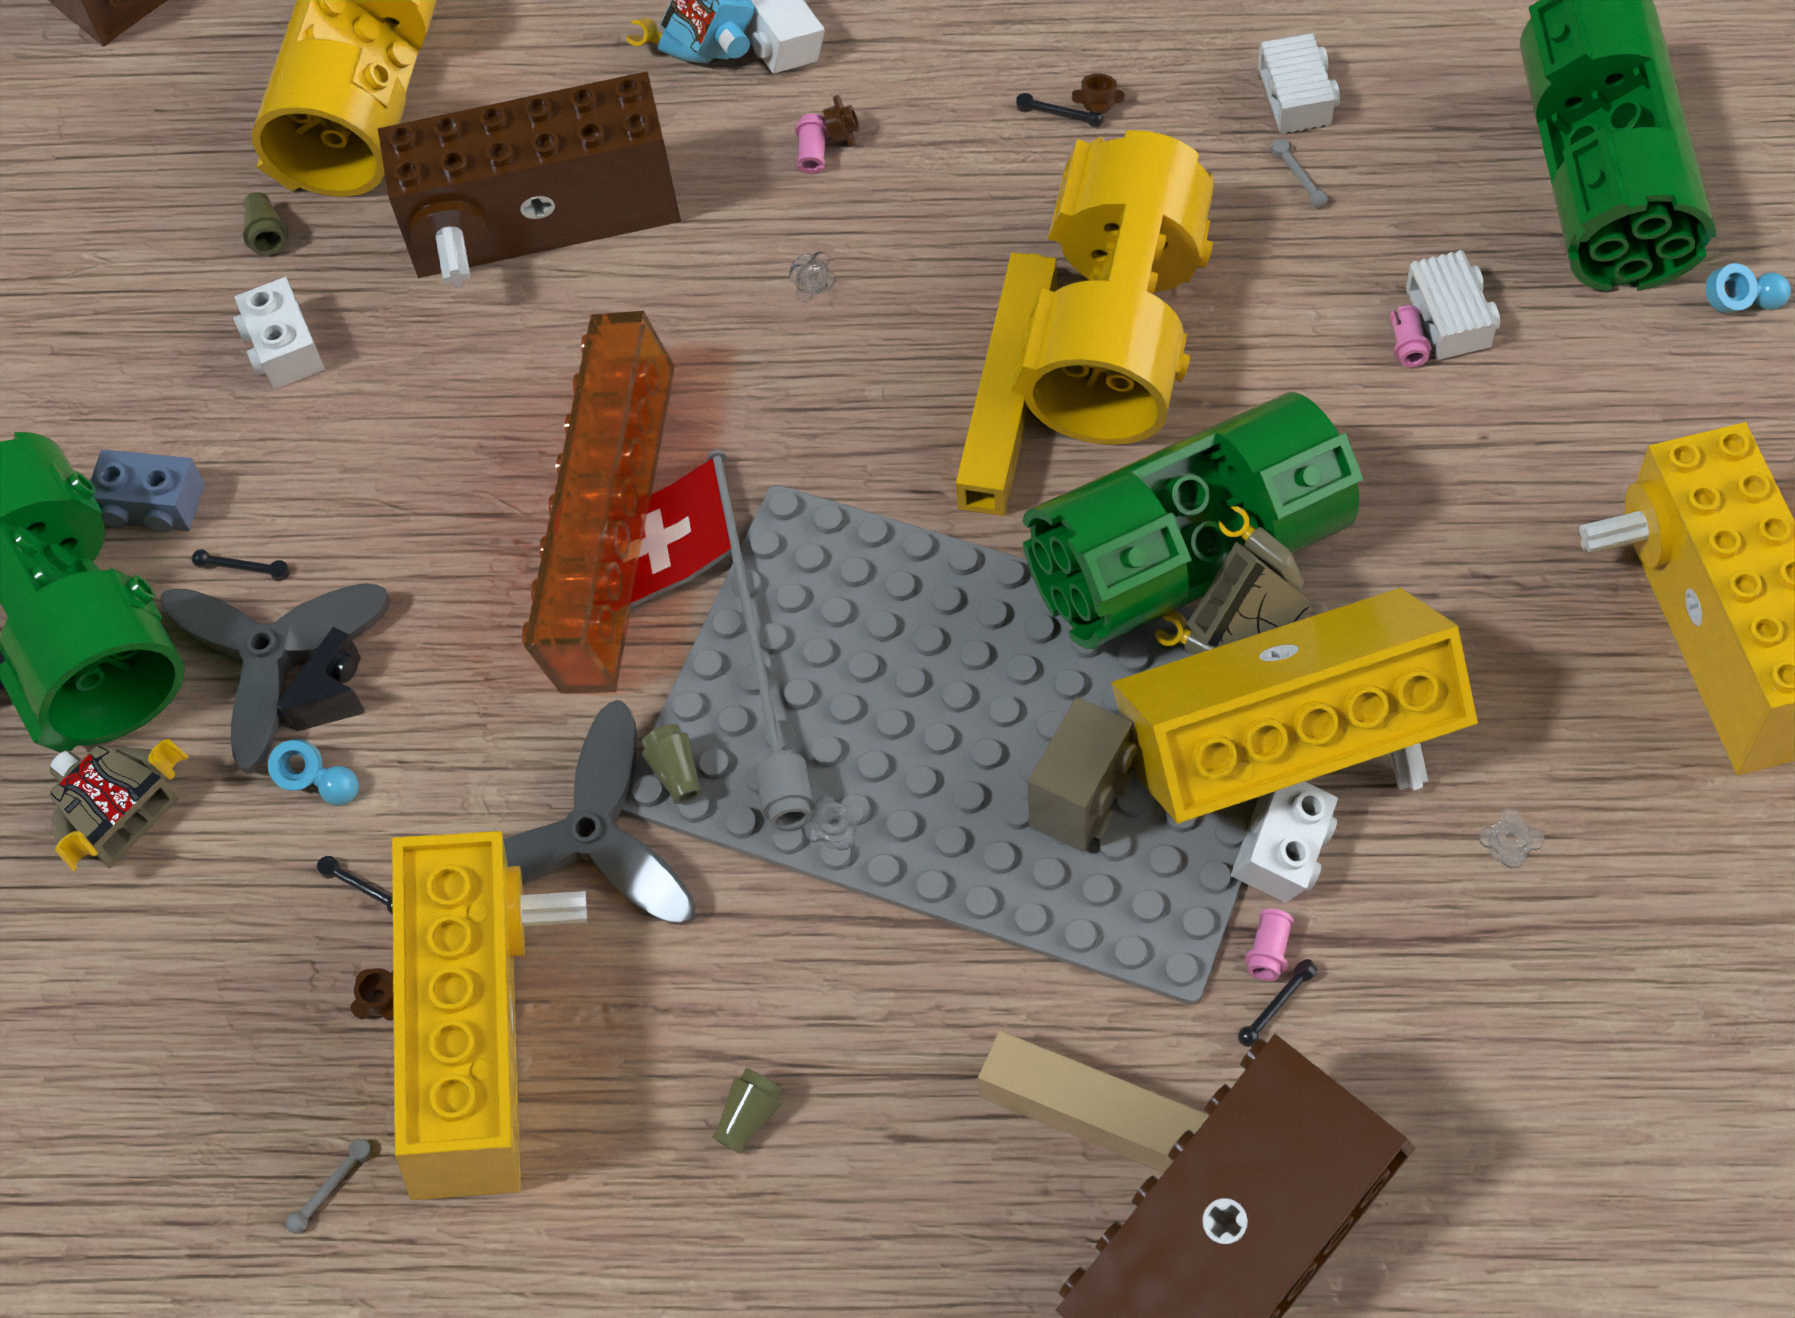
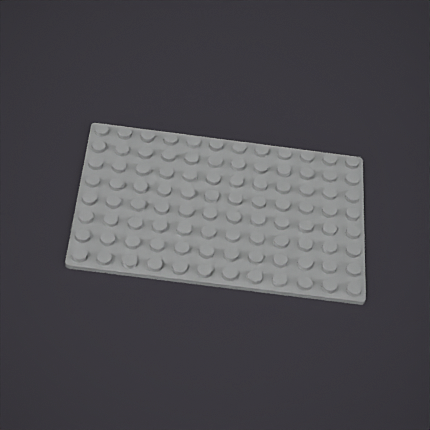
[621,485,1259,1005]

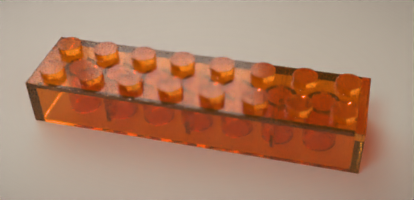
[522,311,675,694]

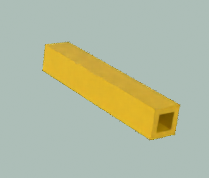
[956,252,1057,516]

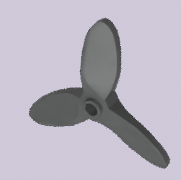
[161,583,390,774]
[504,700,695,925]

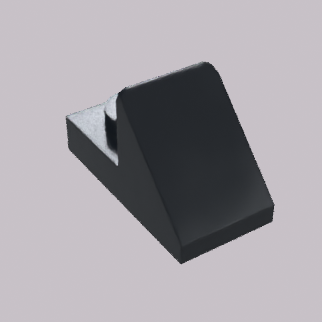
[276,627,364,731]

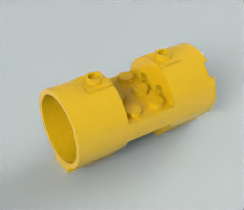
[252,0,437,197]
[1011,130,1214,445]

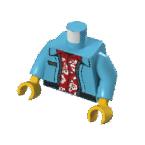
[626,0,754,63]

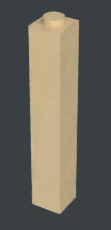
[978,1030,1209,1173]

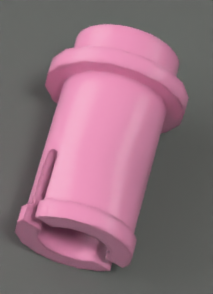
[795,113,829,174]
[1390,305,1432,368]
[1245,908,1294,981]

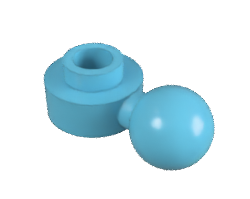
[1705,263,1791,314]
[268,739,359,806]

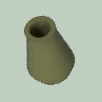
[243,192,288,256]
[641,724,702,804]
[712,1068,783,1154]

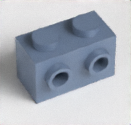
[90,449,205,532]

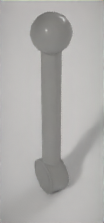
[1272,139,1328,208]
[286,1139,373,1234]

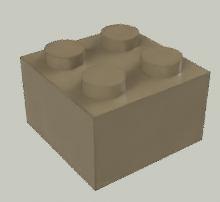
[1028,697,1138,853]

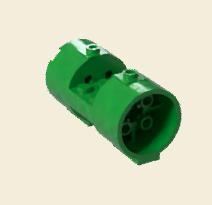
[1520,0,1716,292]
[1022,392,1364,649]
[0,432,185,753]

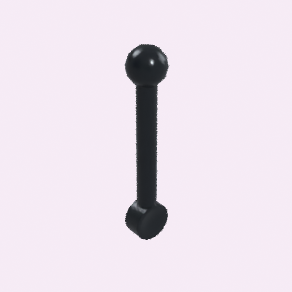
[1016,93,1104,127]
[192,549,290,581]
[317,856,393,915]
[1238,959,1317,1047]

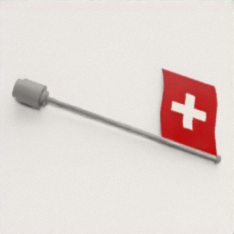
[583,449,814,831]

